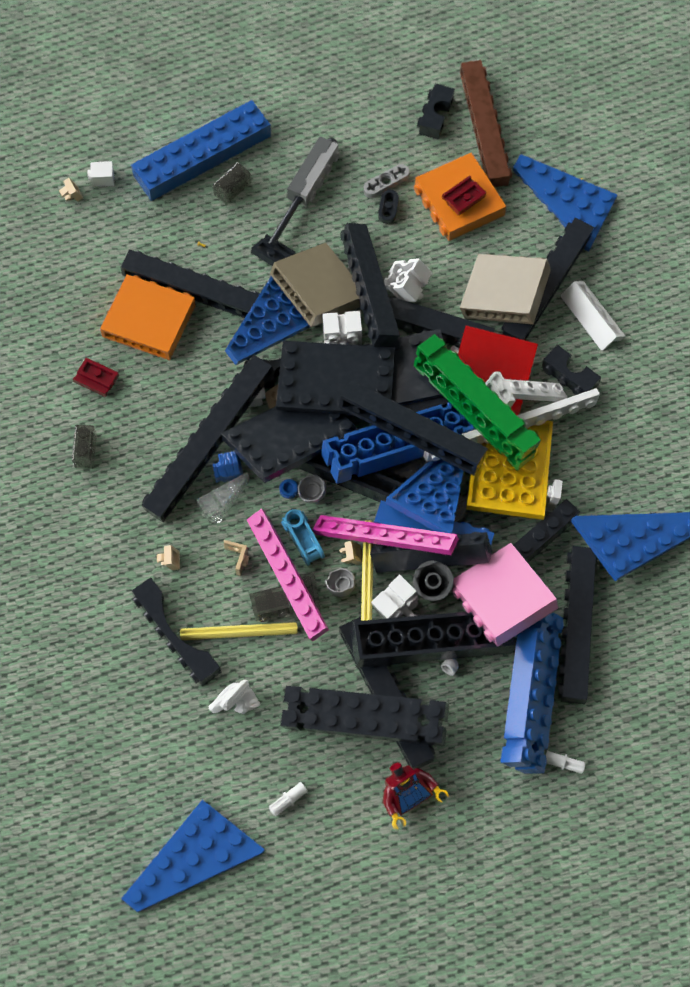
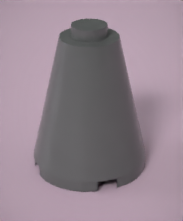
[413,561,453,601]

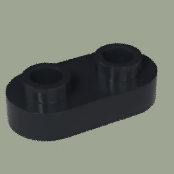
[378,190,399,224]

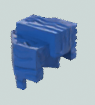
[213,451,243,483]

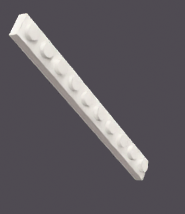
[424,388,600,462]

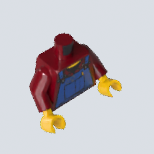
[382,762,449,830]

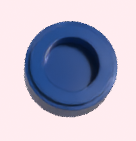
[279,479,298,499]

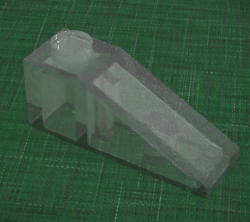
[197,472,250,525]

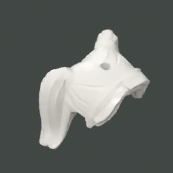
[209,680,261,714]

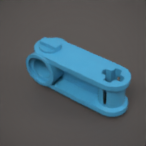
[281,509,325,566]

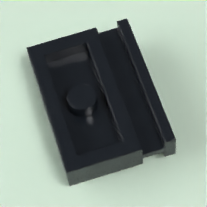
[251,234,296,266]

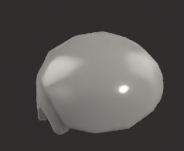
[298,475,327,504]
[325,568,356,597]

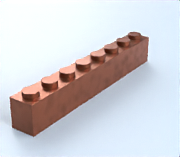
[460,60,512,187]

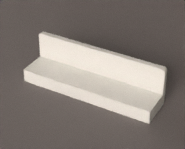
[561,281,625,350]

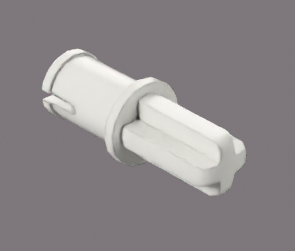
[546,750,585,773]
[269,782,308,816]

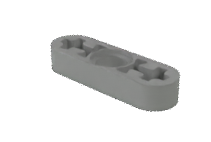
[364,164,409,198]

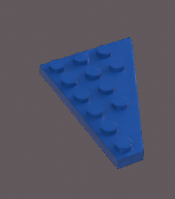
[513,154,617,252]
[225,276,310,365]
[386,459,464,534]
[571,512,690,582]
[121,800,265,913]

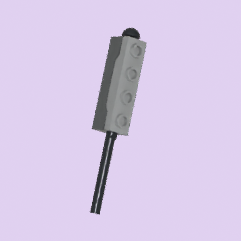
[268,136,340,247]

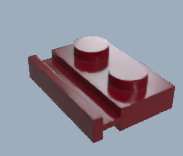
[442,175,486,216]
[73,358,119,397]

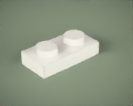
[545,479,563,512]

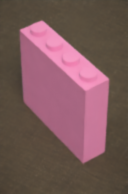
[451,543,558,647]

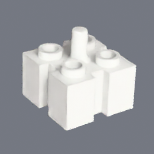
[384,259,432,302]
[323,311,362,345]
[371,575,419,619]

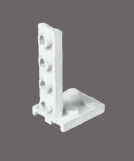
[485,371,567,407]

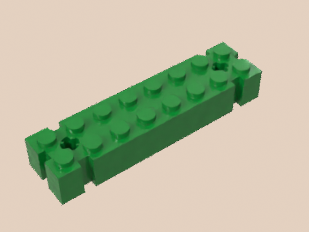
[413,334,541,471]

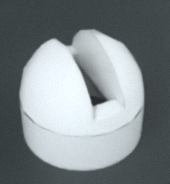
[441,659,458,676]

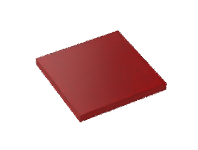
[458,326,538,415]

